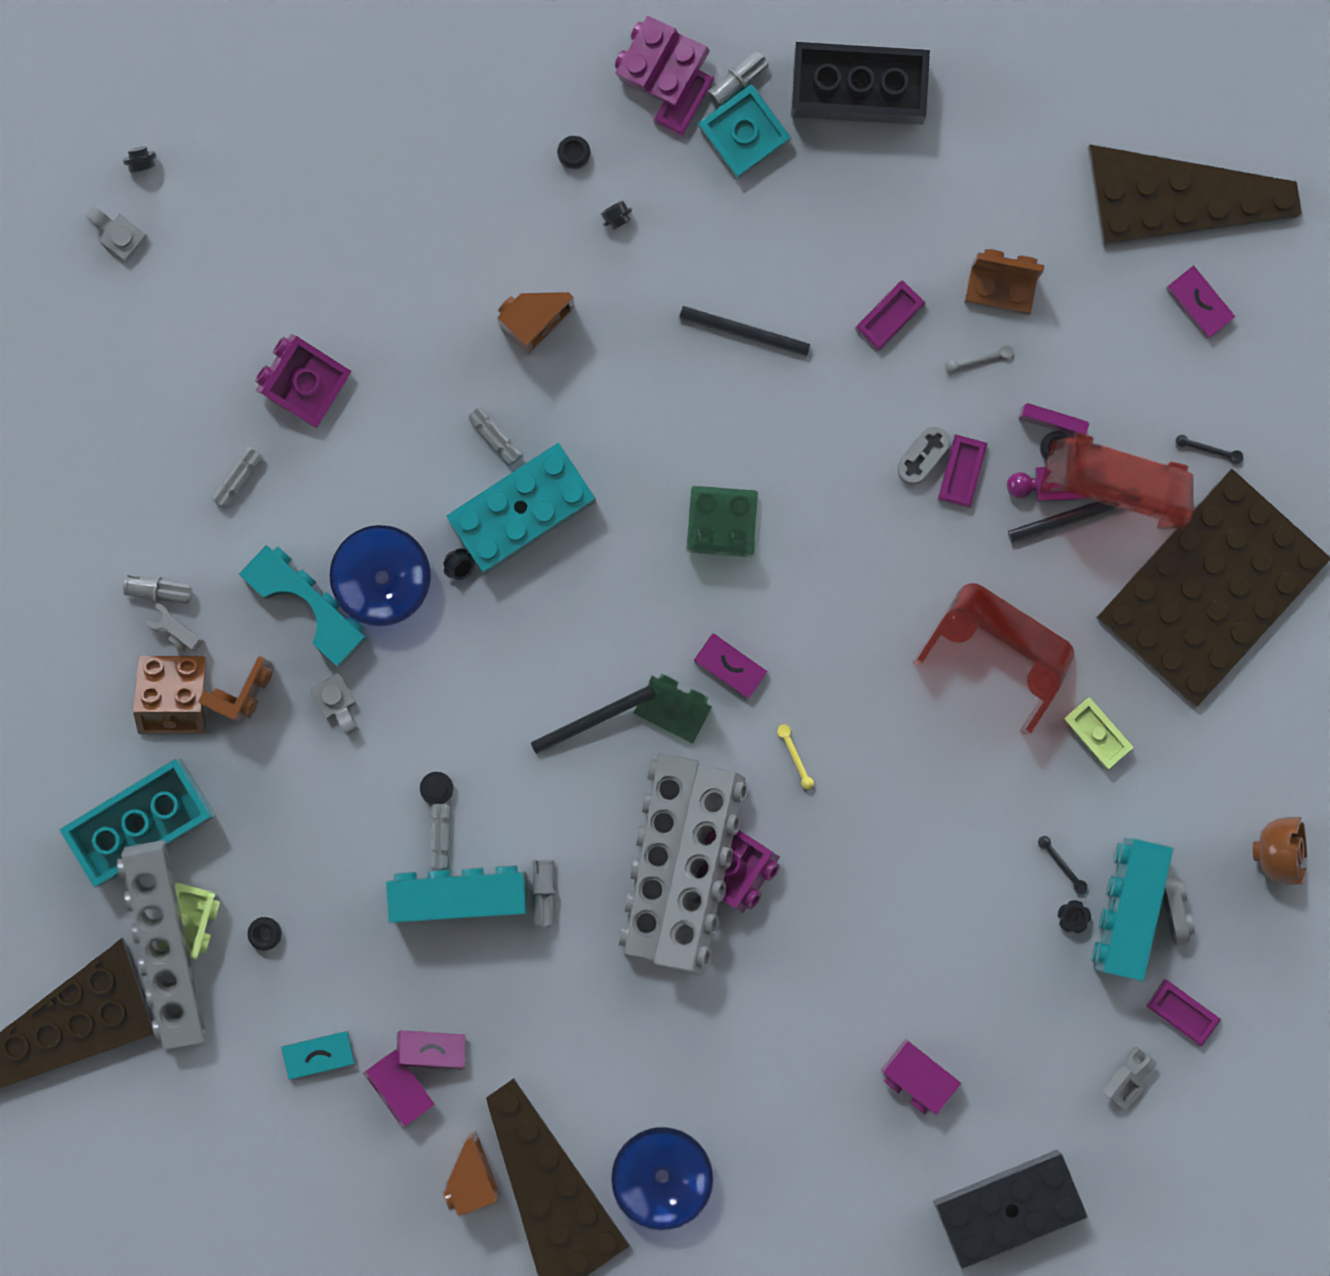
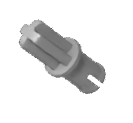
[707,51,769,107]
[123,574,192,604]
[530,860,556,927]

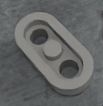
[1163,876,1195,945]

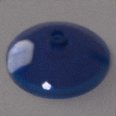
[330,525,431,626]
[611,1127,713,1230]

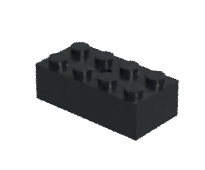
[790,42,930,125]
[933,1150,1088,1269]

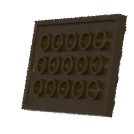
[1096,469,1330,707]

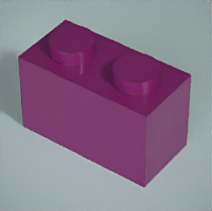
[881,1038,961,1115]

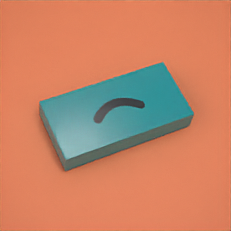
[281,1030,355,1080]

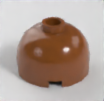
[1253,817,1307,885]

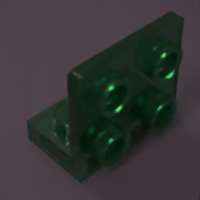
[686,486,758,558]
[633,673,712,744]

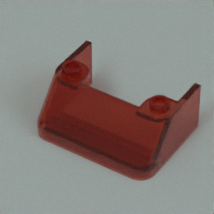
[1039,433,1193,530]
[913,583,1074,734]

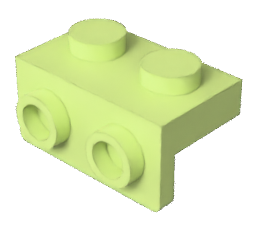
[158,882,220,960]

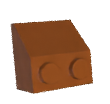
[497,292,575,355]
[443,1131,500,1217]

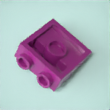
[615,15,710,109]
[255,334,352,428]
[698,830,780,913]

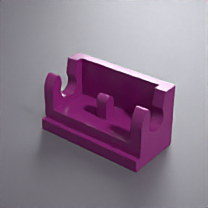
[363,1049,435,1127]

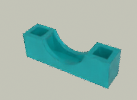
[239,545,367,667]

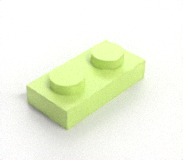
[1063,697,1134,770]

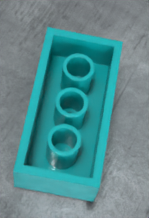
[446,442,596,575]
[59,758,216,888]
[1091,838,1174,981]
[386,865,528,923]

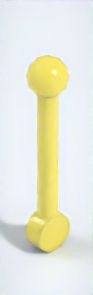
[777,724,814,790]

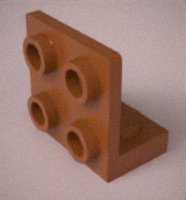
[964,249,1044,315]
[133,656,206,734]
[198,656,274,722]

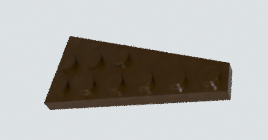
[1088,144,1302,244]
[0,937,154,1088]
[486,1078,630,1276]

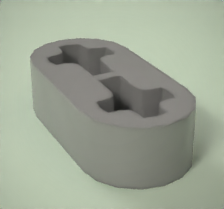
[897,427,949,484]

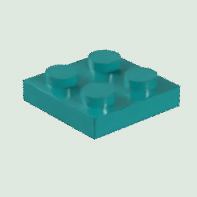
[698,84,791,178]

